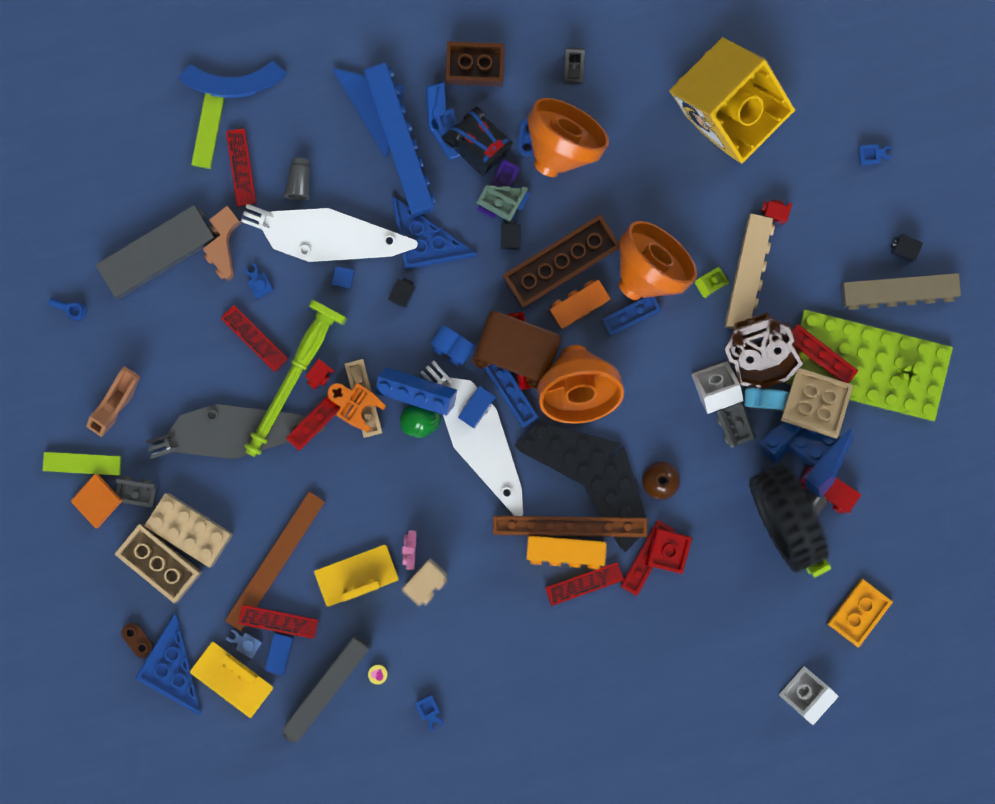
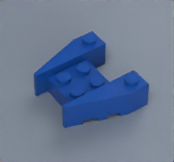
[760,422,853,498]

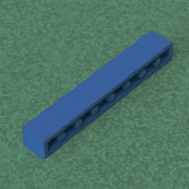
[364,62,436,217]

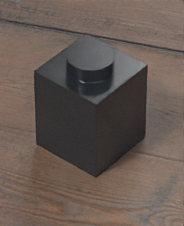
[501,221,521,250]
[890,234,923,263]
[388,278,416,309]

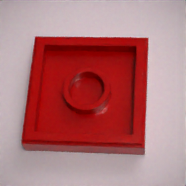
[645,527,693,574]

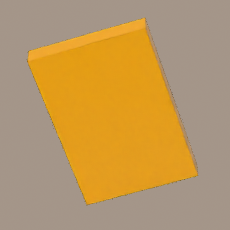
[827,578,893,648]

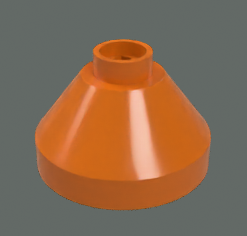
[527,98,609,177]
[618,221,697,300]
[538,345,624,424]

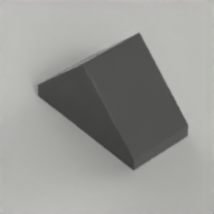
[564,47,585,83]

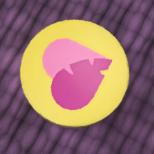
[368,664,388,684]

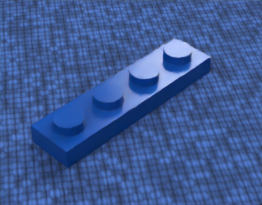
[484,364,539,428]

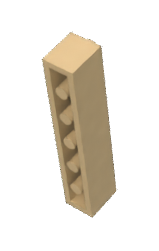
[724,214,775,329]

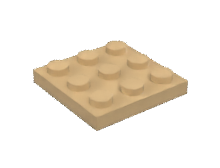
[781,368,853,439]

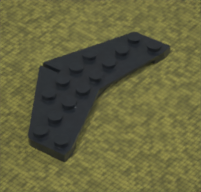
[515,422,648,552]

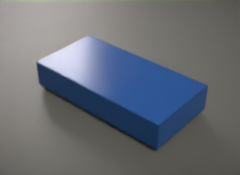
[458,386,496,429]
[265,633,293,675]

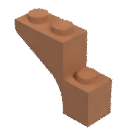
[203,206,241,281]
[86,366,140,437]

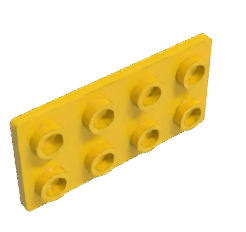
[314,545,399,607]
[190,642,274,718]

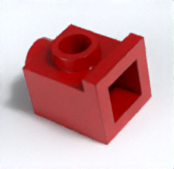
[761,199,792,224]
[305,359,335,389]

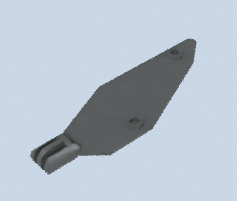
[145,404,325,459]

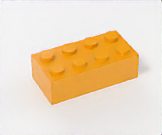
[526,535,606,569]

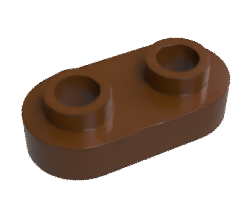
[121,623,154,658]

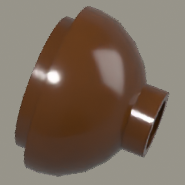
[642,461,681,500]

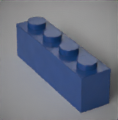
[375,367,457,416]

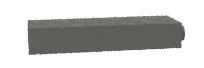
[96,205,216,299]
[282,634,371,743]

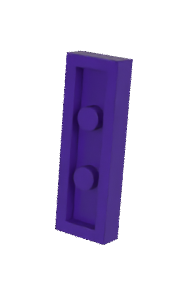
[477,159,520,219]

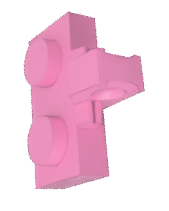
[402,530,417,570]

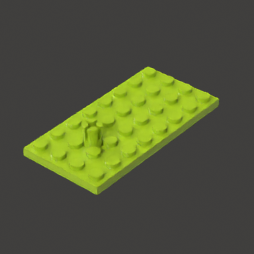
[785,310,953,421]

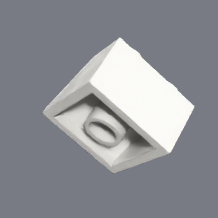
[692,361,743,414]
[779,667,839,725]

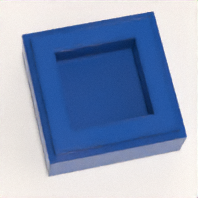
[331,266,354,289]

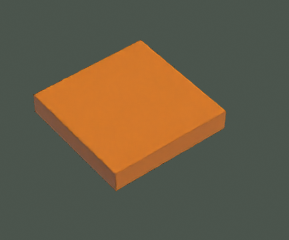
[71,474,123,528]

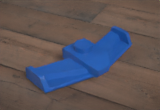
[426,81,462,160]

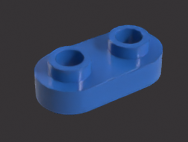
[518,118,533,157]

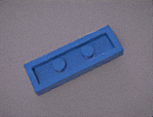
[602,297,662,337]

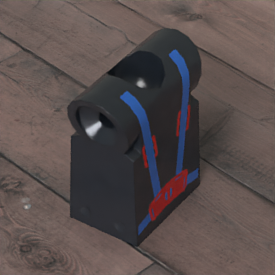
[442,106,513,177]

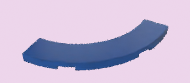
[178,60,287,98]

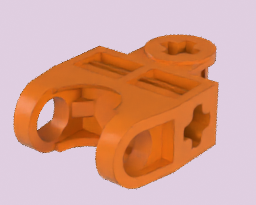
[328,383,386,432]

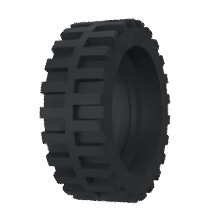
[749,463,829,573]

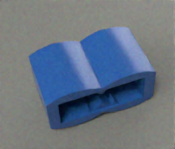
[431,325,475,366]

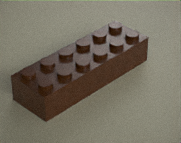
[502,214,620,310]

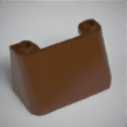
[471,311,562,389]

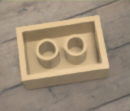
[402,558,447,606]

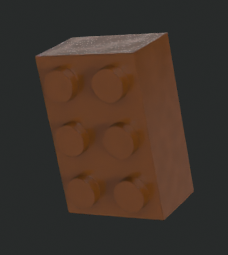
[446,41,505,87]

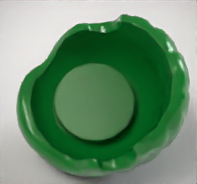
[400,405,441,438]

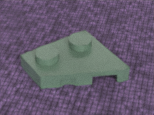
[476,185,528,222]

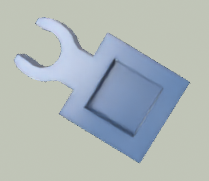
[226,629,262,659]

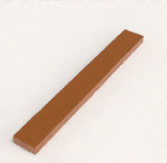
[225,491,325,631]
[493,515,647,537]

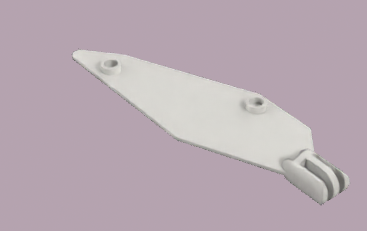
[240,204,418,262]
[420,360,523,516]

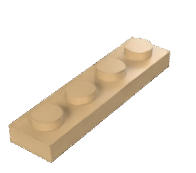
[345,359,383,438]

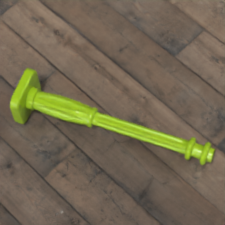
[244,299,347,457]

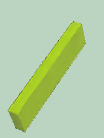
[191,93,225,169]
[43,452,122,476]

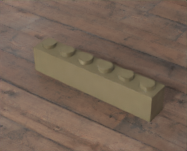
[841,273,961,310]

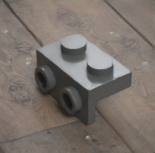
[717,402,756,448]
[116,475,158,508]

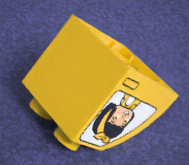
[669,37,795,164]

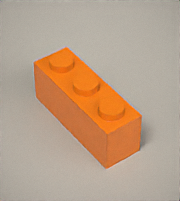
[549,279,611,330]

